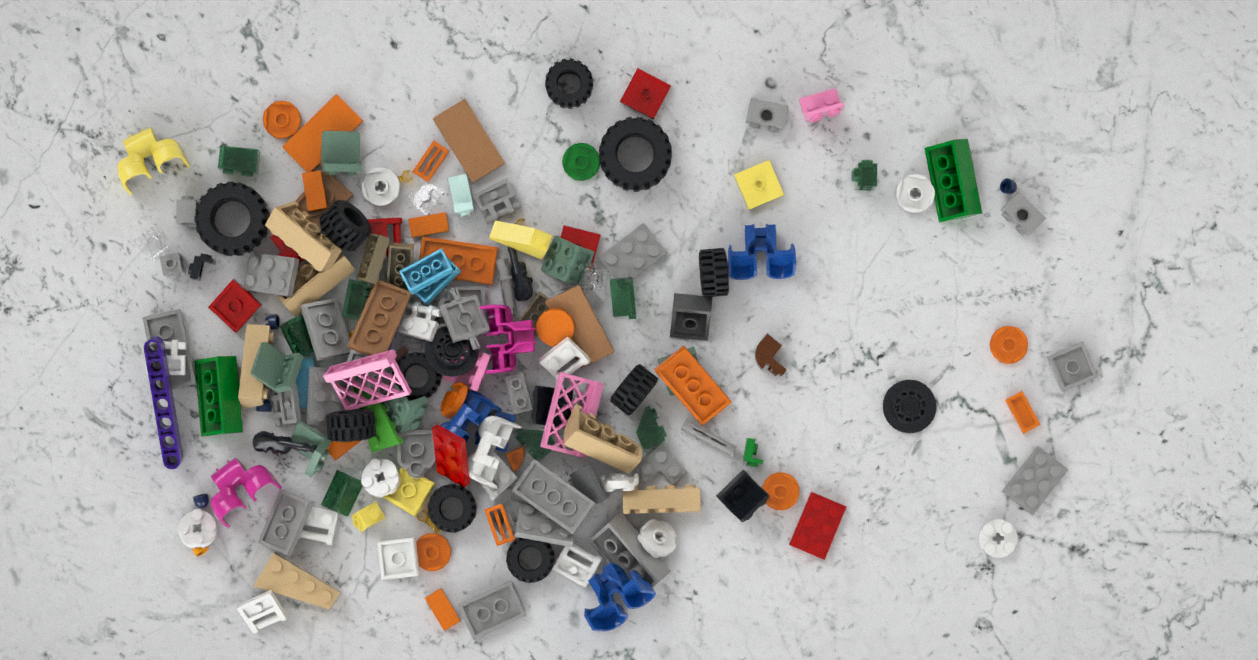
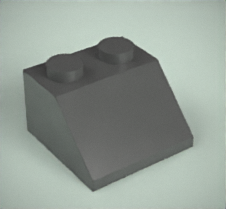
[670,293,712,341]
[568,464,607,505]

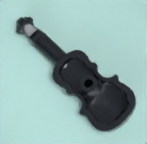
[508,247,533,301]
[252,431,317,454]

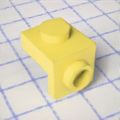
[351,502,386,532]

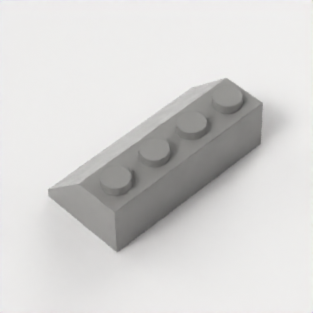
[588,512,671,587]

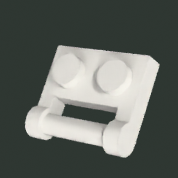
[539,336,591,384]
[477,451,518,501]
[299,507,339,546]
[552,541,603,588]
[237,590,289,634]

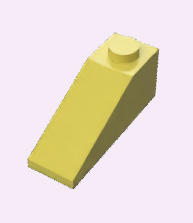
[489,221,553,260]

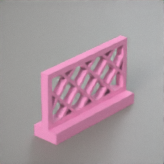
[323,349,412,410]
[540,372,604,458]

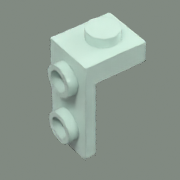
[448,174,475,217]

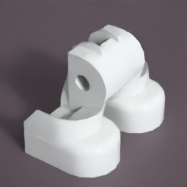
[467,416,522,489]

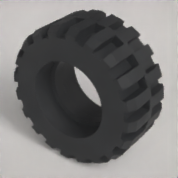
[599,117,672,192]
[194,181,270,256]

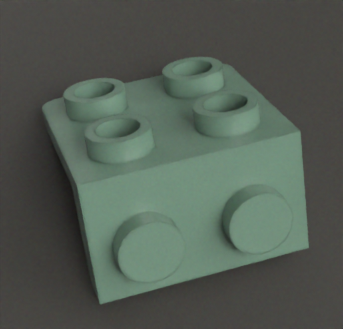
[320,131,362,175]
[251,342,304,393]
[381,381,429,433]
[291,421,332,477]

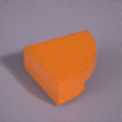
[505,446,525,472]

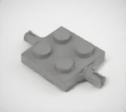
[440,287,490,350]

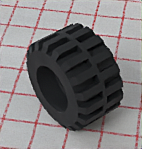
[545,58,593,109]
[319,200,371,252]
[699,248,729,298]
[392,352,442,400]
[610,364,658,416]
[326,409,376,442]
[427,484,477,532]
[506,538,555,583]

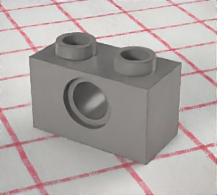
[746,98,788,133]
[1001,192,1046,236]
[504,372,533,415]

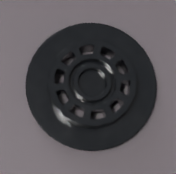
[425,326,479,377]
[883,380,936,433]

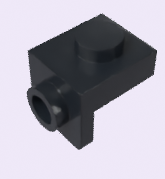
[188,253,216,281]

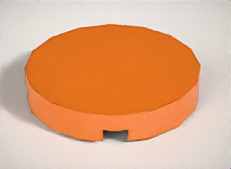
[263,101,301,139]
[536,308,575,346]
[989,326,1028,364]
[440,381,468,418]
[761,472,799,510]
[416,533,451,571]

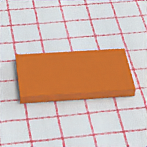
[282,94,364,172]
[419,236,498,285]
[654,345,732,426]

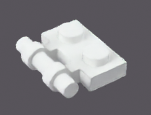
[398,302,442,342]
[146,340,186,375]

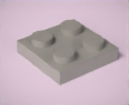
[1047,342,1098,392]

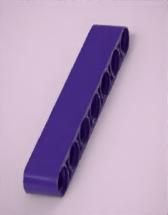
[144,336,183,469]

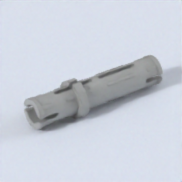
[496,258,518,316]
[681,419,737,457]

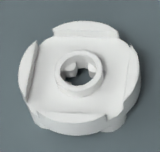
[361,167,401,206]
[896,174,935,213]
[361,459,401,498]
[600,472,639,492]
[178,509,217,548]
[638,519,676,558]
[978,519,1018,558]

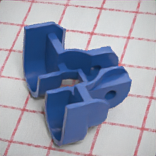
[728,224,796,280]
[440,391,502,443]
[584,563,656,632]

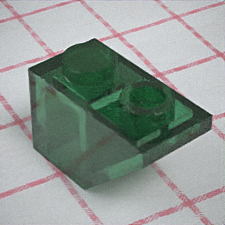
[636,406,667,450]
[515,429,558,461]

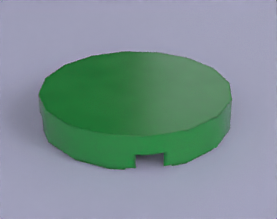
[562,143,600,181]

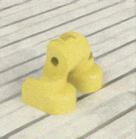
[117,127,190,195]

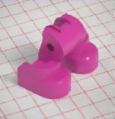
[479,304,537,374]
[211,457,282,529]

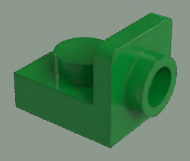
[743,438,763,467]

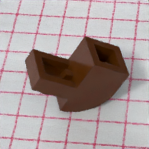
[755,333,786,376]

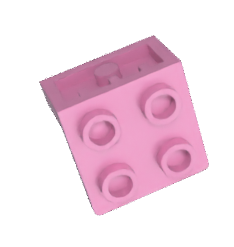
[799,88,844,123]
[443,352,492,392]

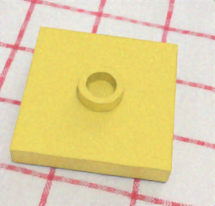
[734,160,784,210]
[383,467,436,517]

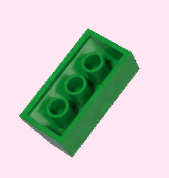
[924,139,983,223]
[195,356,243,437]

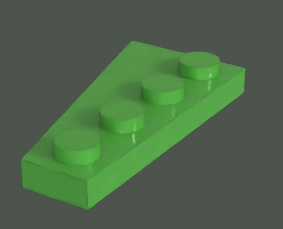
[353,377,404,453]

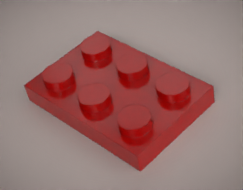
[432,424,470,487]
[789,492,847,560]

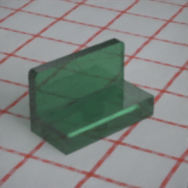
[610,277,637,319]
[321,470,363,517]

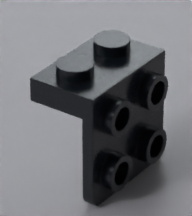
[531,385,573,427]
[716,469,770,522]

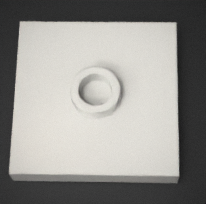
[377,537,420,580]

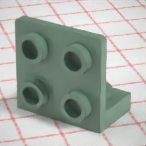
[541,236,595,286]

